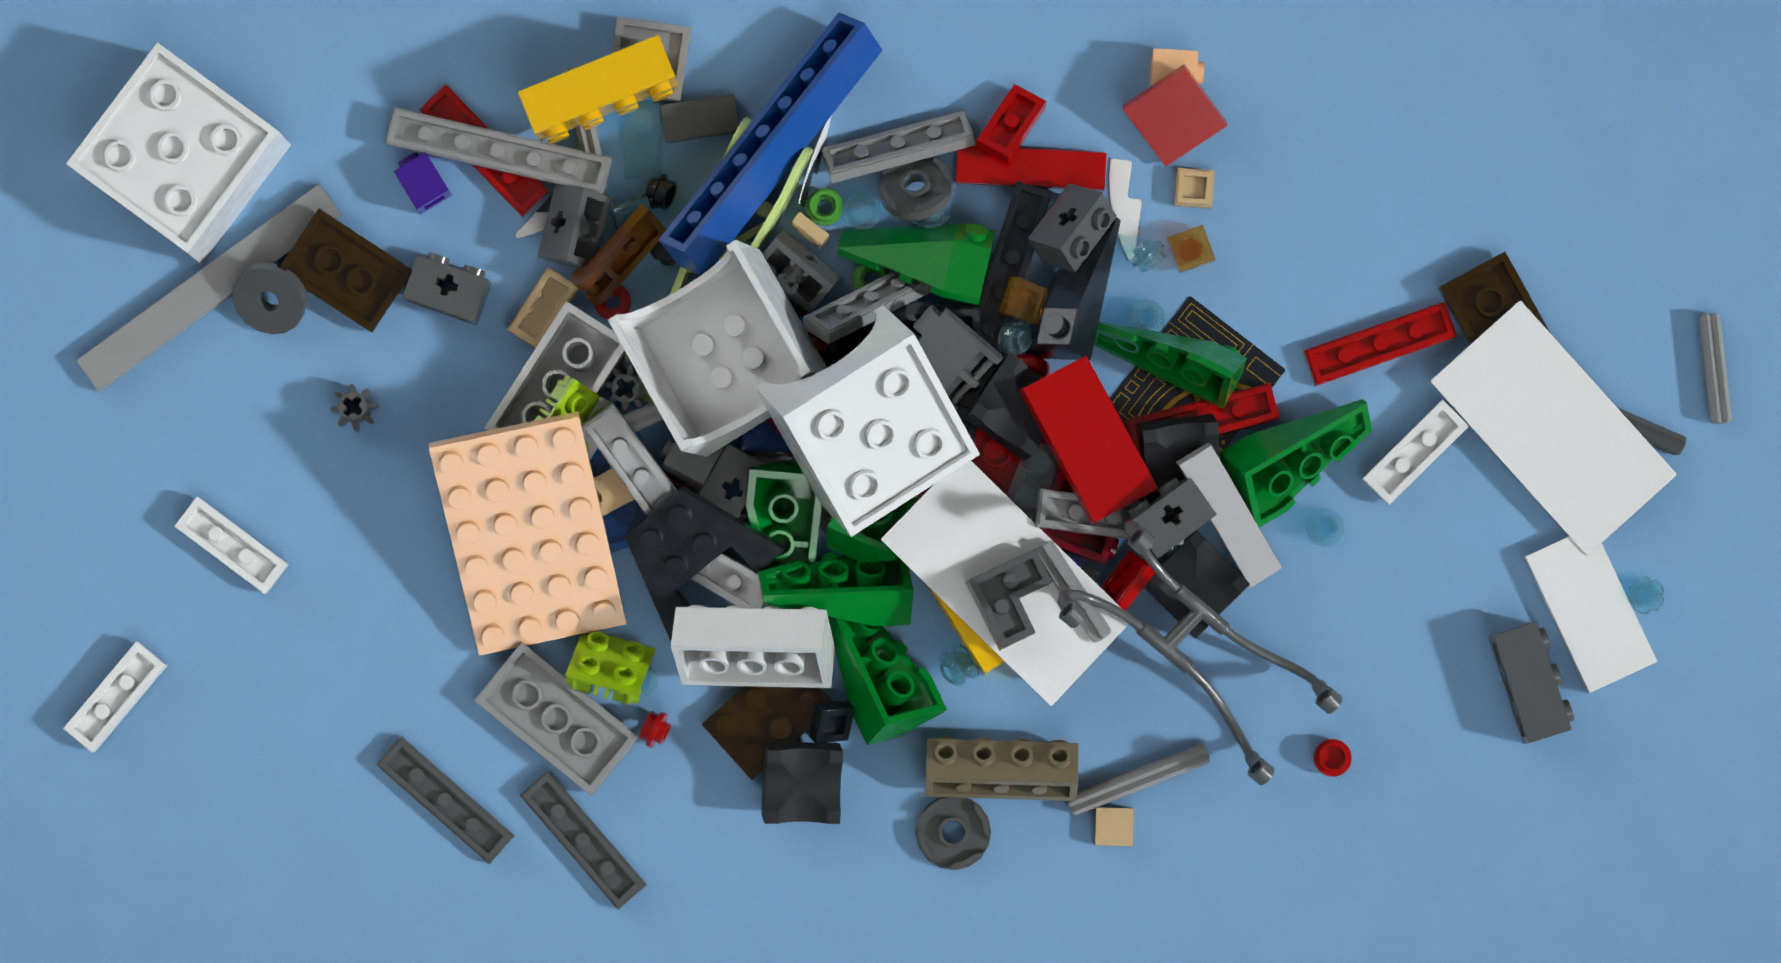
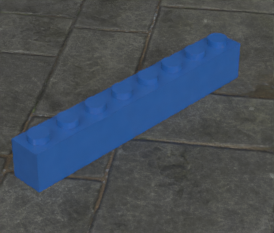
[659,12,883,276]

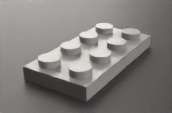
[474,642,639,796]

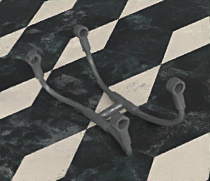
[1057,520,1342,785]

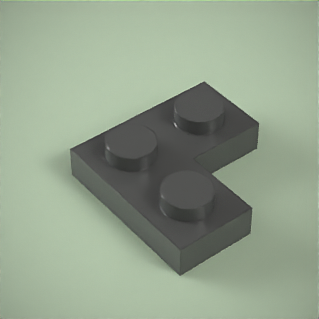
[966,548,1052,651]

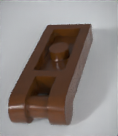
[571,204,667,306]

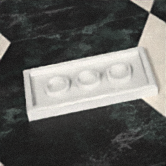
[1524,536,1658,693]

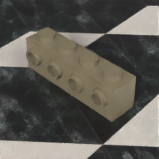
[925,736,1078,801]

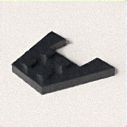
[624,486,785,641]

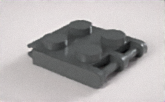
[911,305,1003,410]

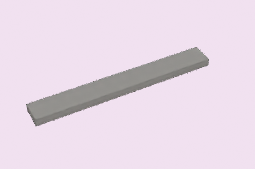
[76,184,342,392]

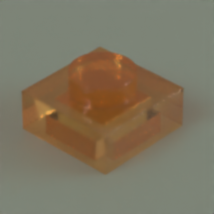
[1167,225,1216,274]
[999,276,1049,325]

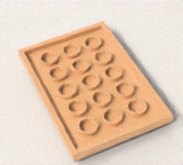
[429,411,627,656]

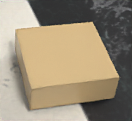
[1174,168,1215,209]
[792,212,830,249]
[1094,807,1134,846]

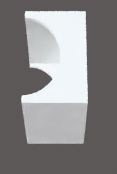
[66,42,291,264]
[608,240,827,457]
[754,305,980,537]

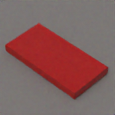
[1019,356,1158,525]

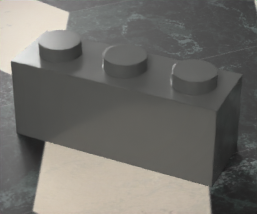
[1488,621,1574,744]

